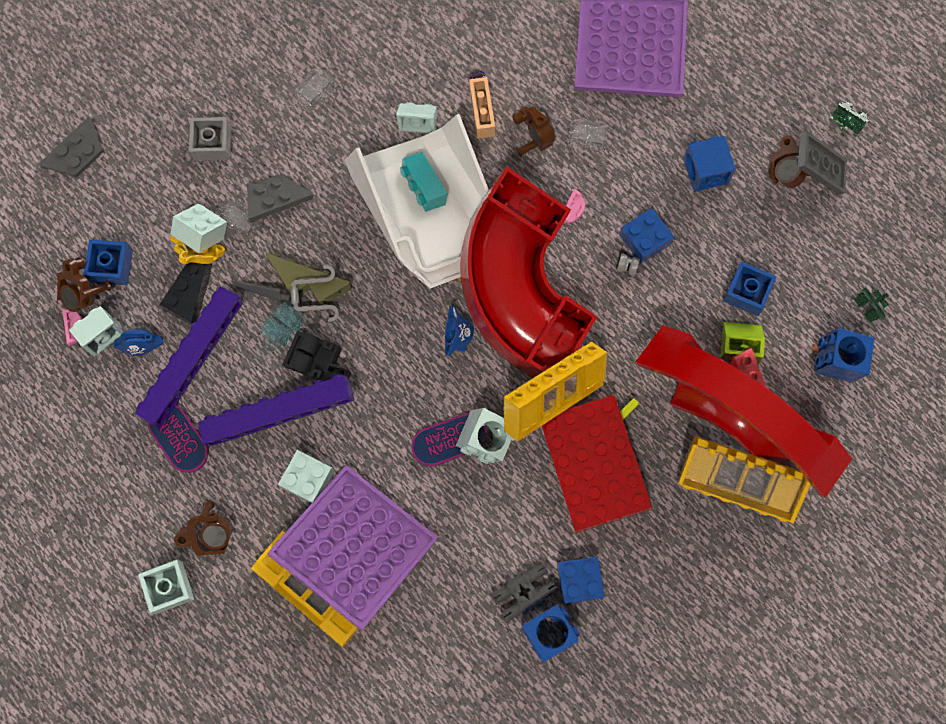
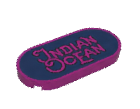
[148,405,208,473]
[411,414,487,467]

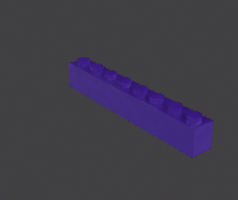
[135,286,243,430]
[198,374,355,447]

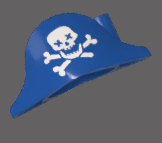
[445,306,474,356]
[114,328,163,356]

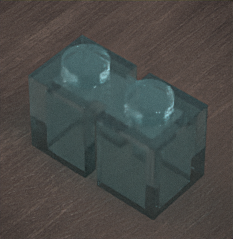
[259,302,304,348]

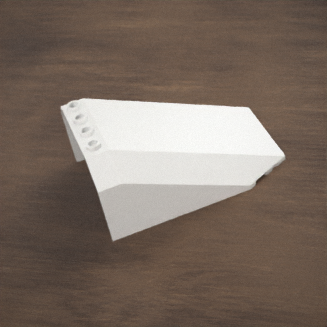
[345,114,489,289]

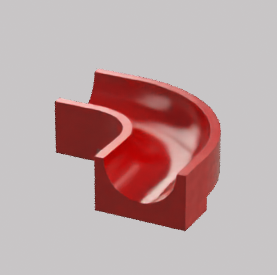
[460,167,598,378]
[635,325,852,498]

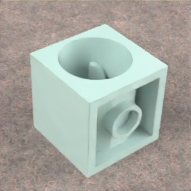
[456,408,512,464]

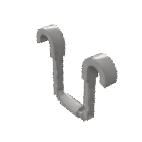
[290,264,339,322]

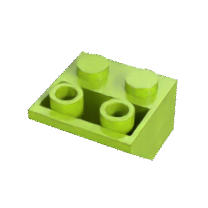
[721,322,765,363]

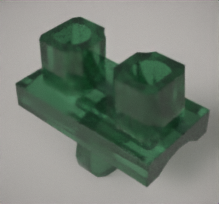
[831,101,869,135]
[854,287,889,323]

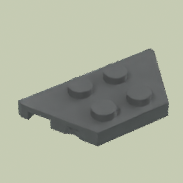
[38,117,103,177]
[247,175,313,223]

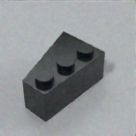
[159,262,211,326]

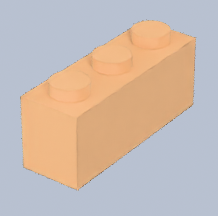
[469,77,495,139]

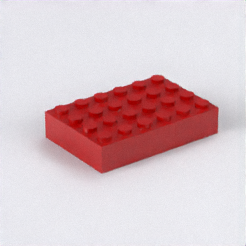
[542,395,652,533]

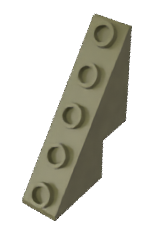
[266,252,352,304]

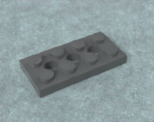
[797,131,847,195]

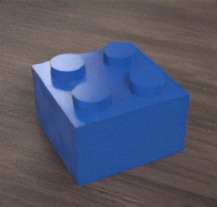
[619,208,674,264]
[83,240,133,285]
[723,261,777,316]
[557,557,605,605]

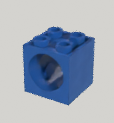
[683,136,736,192]
[814,328,875,382]
[521,604,580,663]

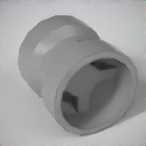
[617,253,640,276]

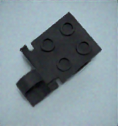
[282,331,351,381]

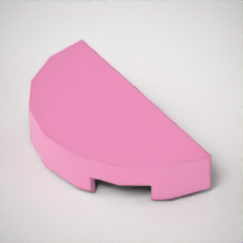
[564,189,585,223]
[62,309,83,346]

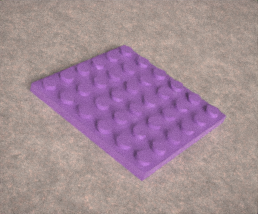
[574,0,688,98]
[267,465,438,632]

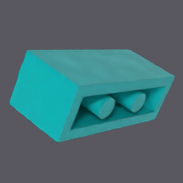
[400,152,447,212]

